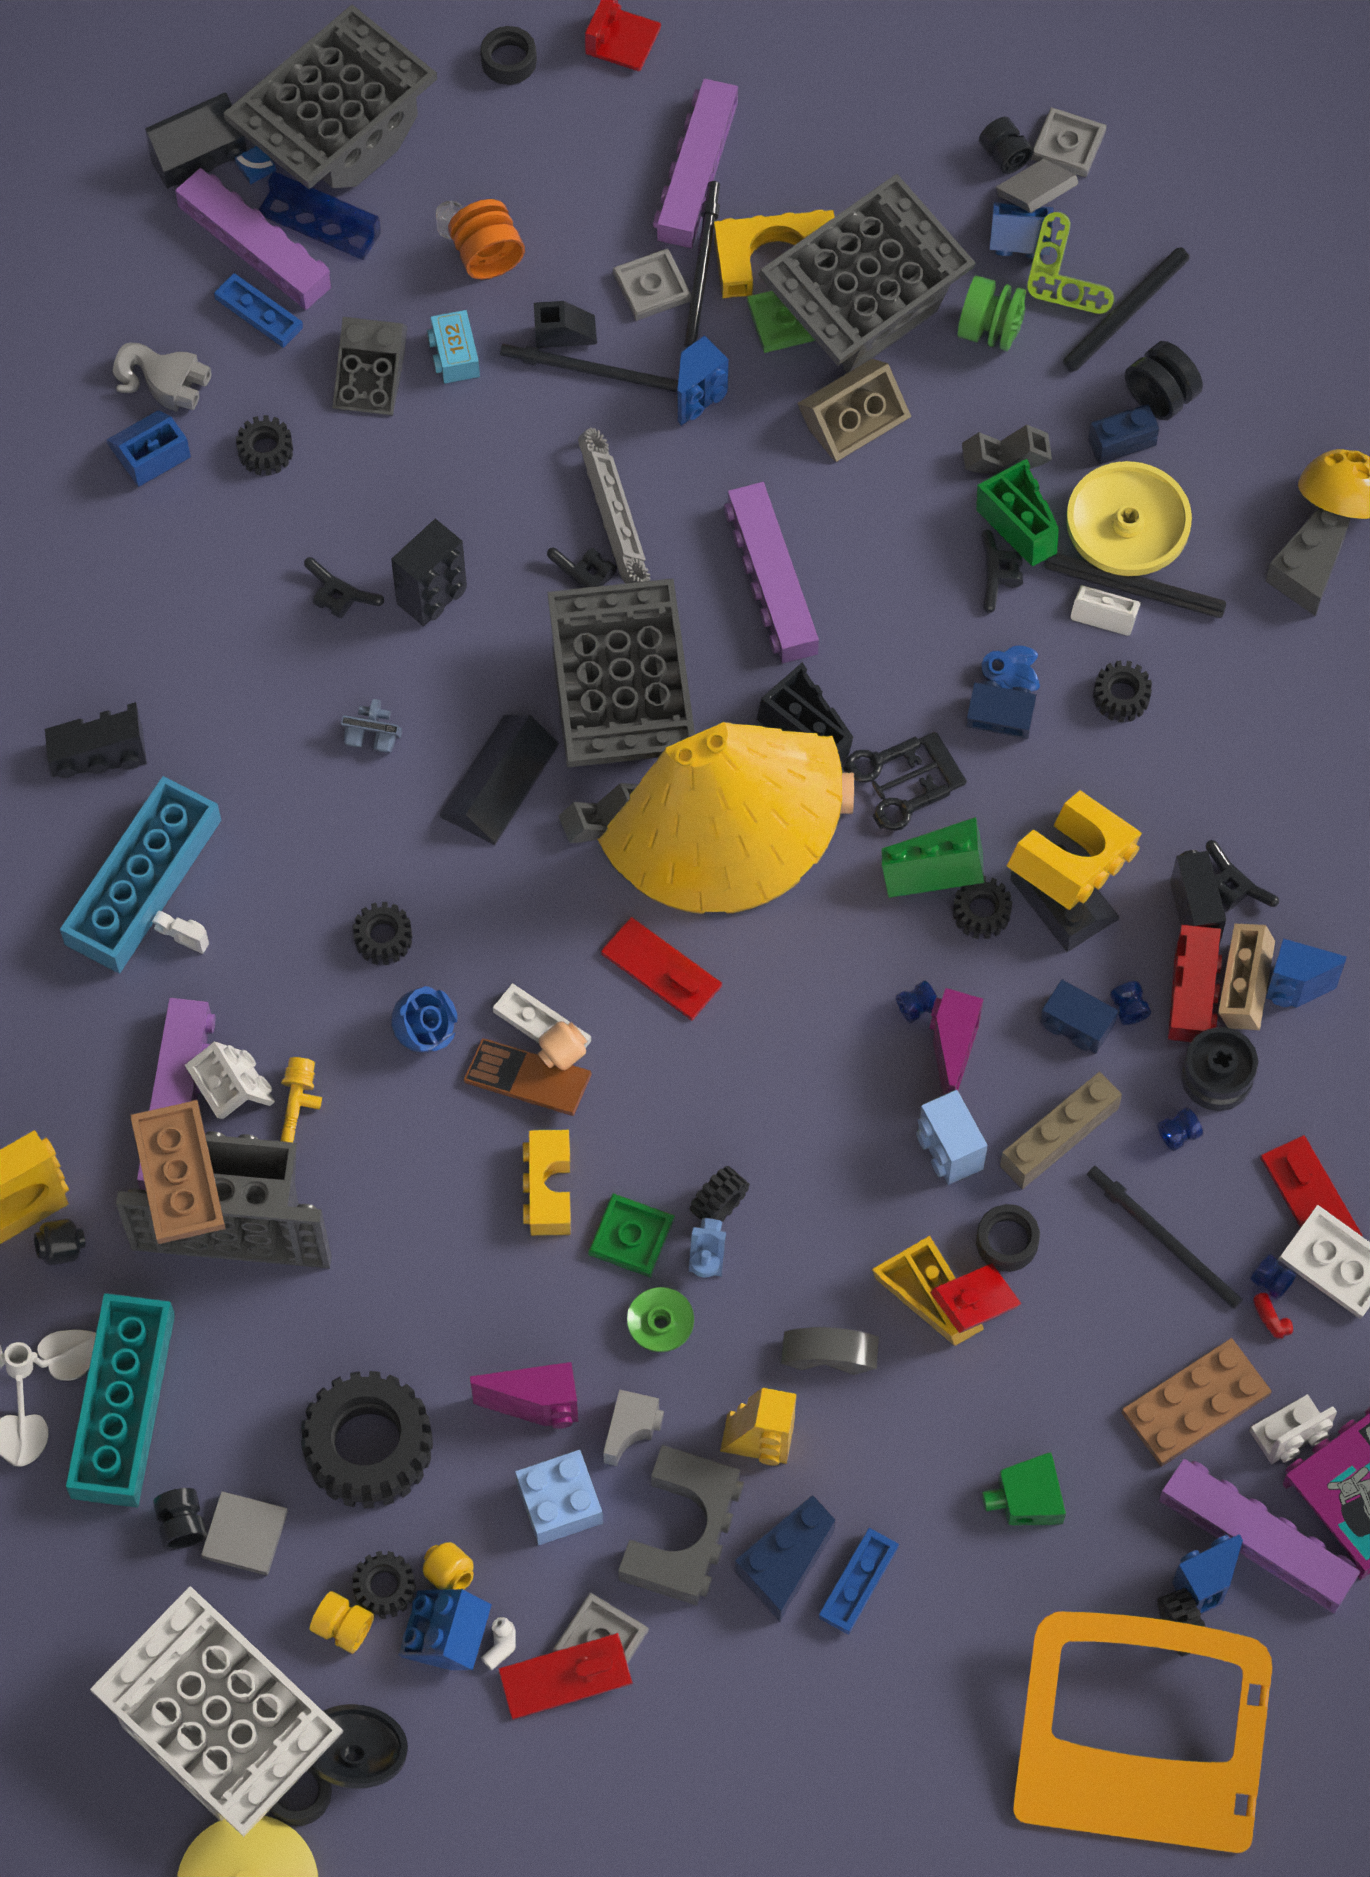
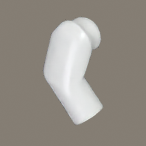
[481,1617,516,1670]

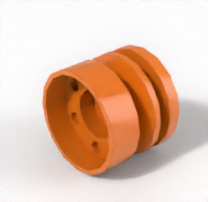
[448,199,525,280]

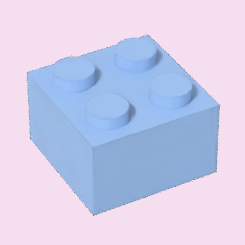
[916,1090,988,1185]
[515,1450,603,1546]

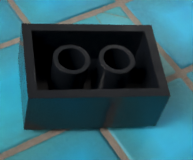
[391,518,467,627]

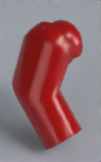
[1253,1293,1293,1339]

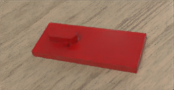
[601,917,722,1021]
[1260,1135,1363,1236]
[930,1263,1022,1334]
[498,1633,633,1720]

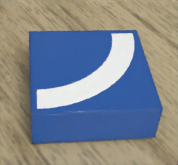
[234,146,276,185]

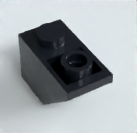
[533,301,597,348]

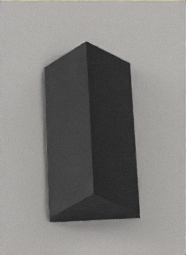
[440,715,559,845]

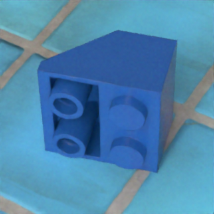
[678,335,729,426]
[106,410,191,487]
[1172,1534,1243,1614]
[398,1589,492,1670]

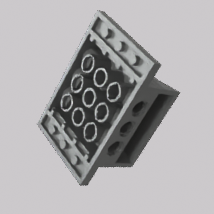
[224,5,437,189]
[758,173,976,373]
[547,578,695,767]
[116,1131,332,1269]

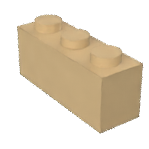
[1218,923,1275,1030]

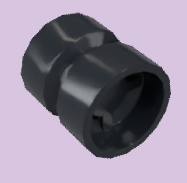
[979,116,1034,174]
[153,1488,207,1550]

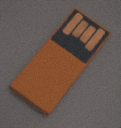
[464,1038,592,1116]

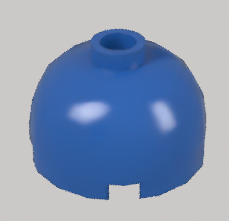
[391,986,457,1053]

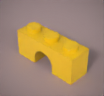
[523,1130,571,1236]

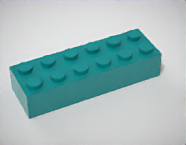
[66,1293,175,1508]

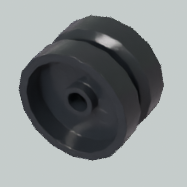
[1124,341,1203,421]
[1181,1027,1259,1111]

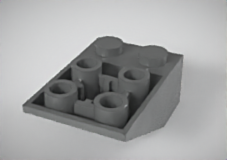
[332,317,408,415]

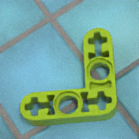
[1027,212,1114,314]

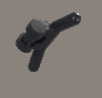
[981,529,1023,613]
[547,547,617,588]
[304,557,384,619]
[1205,840,1279,910]

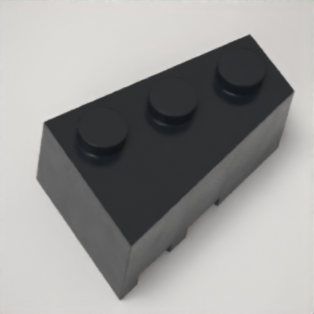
[756,662,854,764]
[45,702,147,778]

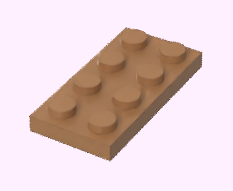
[130,1100,226,1244]
[1121,1338,1272,1467]

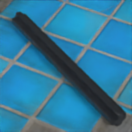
[1063,247,1190,372]
[1045,553,1226,618]

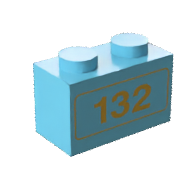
[427,310,480,384]

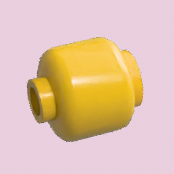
[423,1542,474,1590]

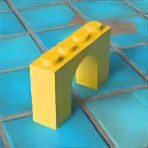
[714,210,835,298]
[1007,790,1142,910]
[0,1130,70,1244]

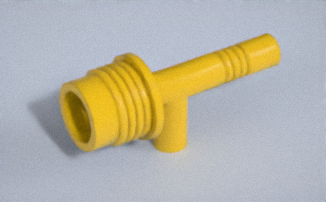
[280,1057,322,1142]

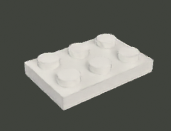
[1278,1205,1370,1319]

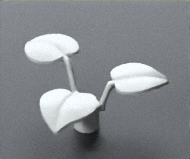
[0,1330,96,1467]

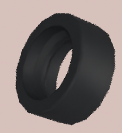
[480,26,537,85]
[976,1204,1040,1272]
[270,1768,332,1826]

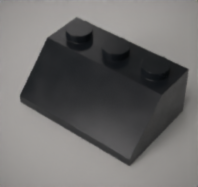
[145,92,247,189]
[1010,844,1119,952]

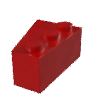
[1168,925,1222,1042]

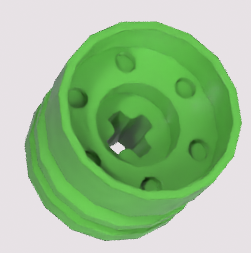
[957,275,1026,352]

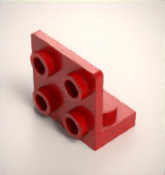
[585,0,661,71]

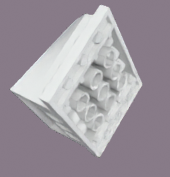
[90,1586,343,1837]

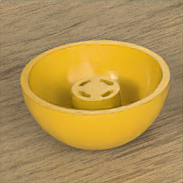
[1298,449,1370,519]

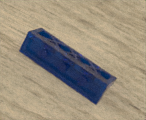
[258,171,381,260]

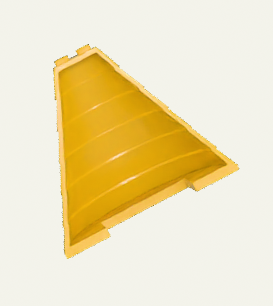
[598,722,843,914]

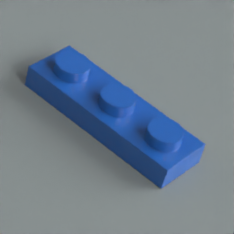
[214,273,303,348]
[819,1528,899,1635]

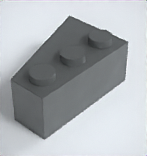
[1266,507,1351,616]

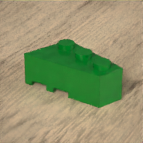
[976,459,1059,567]
[882,817,984,898]

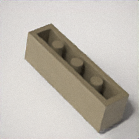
[1000,1071,1122,1189]

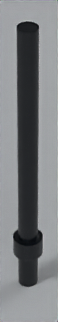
[684,181,720,348]
[500,344,678,392]
[1087,1165,1243,1309]

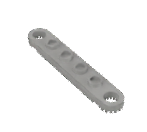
[578,428,651,584]

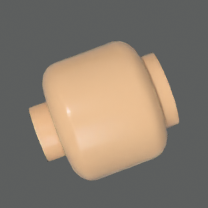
[538,1021,588,1070]

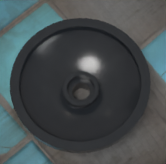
[310,1704,408,1789]

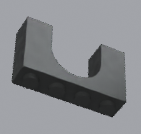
[618,1445,744,1606]

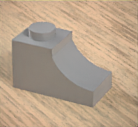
[603,1389,664,1466]

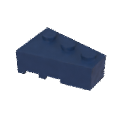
[735,1495,836,1622]

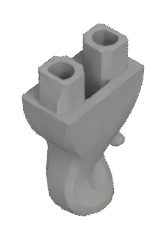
[112,342,212,412]

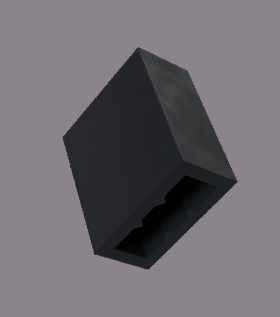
[1170,850,1226,946]

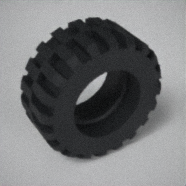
[301,1371,433,1509]

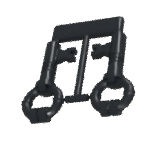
[843,732,967,831]

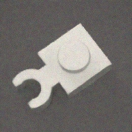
[152,911,209,954]

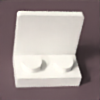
[185,1041,275,1119]
[1249,1394,1337,1465]

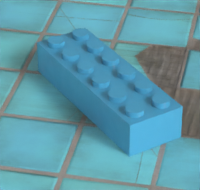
[60,776,221,974]

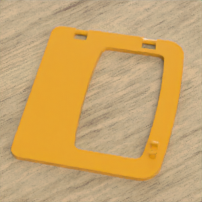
[1013,1611,1272,1853]

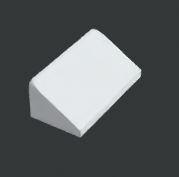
[1071,585,1141,636]

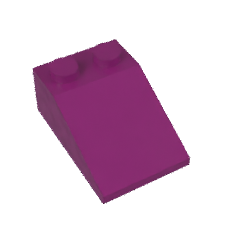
[929,988,984,1096]
[470,1362,579,1429]

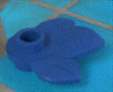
[981,645,1040,692]

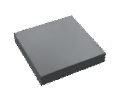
[1031,107,1107,177]
[996,158,1079,213]
[613,248,691,321]
[201,1491,288,1576]
[553,1593,649,1664]

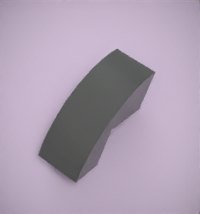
[962,425,1052,474]
[558,783,638,843]
[781,1327,879,1375]

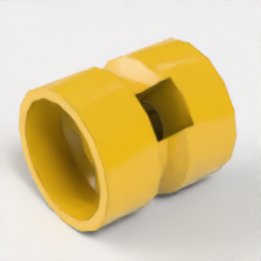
[309,1591,374,1654]

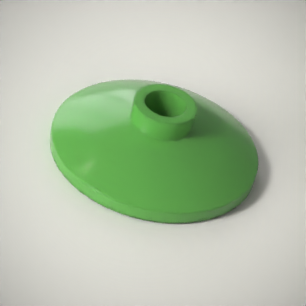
[627,1287,694,1352]

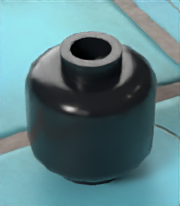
[34,1219,85,1265]

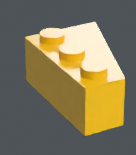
[872,1236,984,1346]
[720,1388,796,1466]

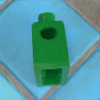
[982,1452,1066,1525]

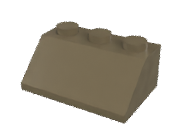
[797,359,911,462]

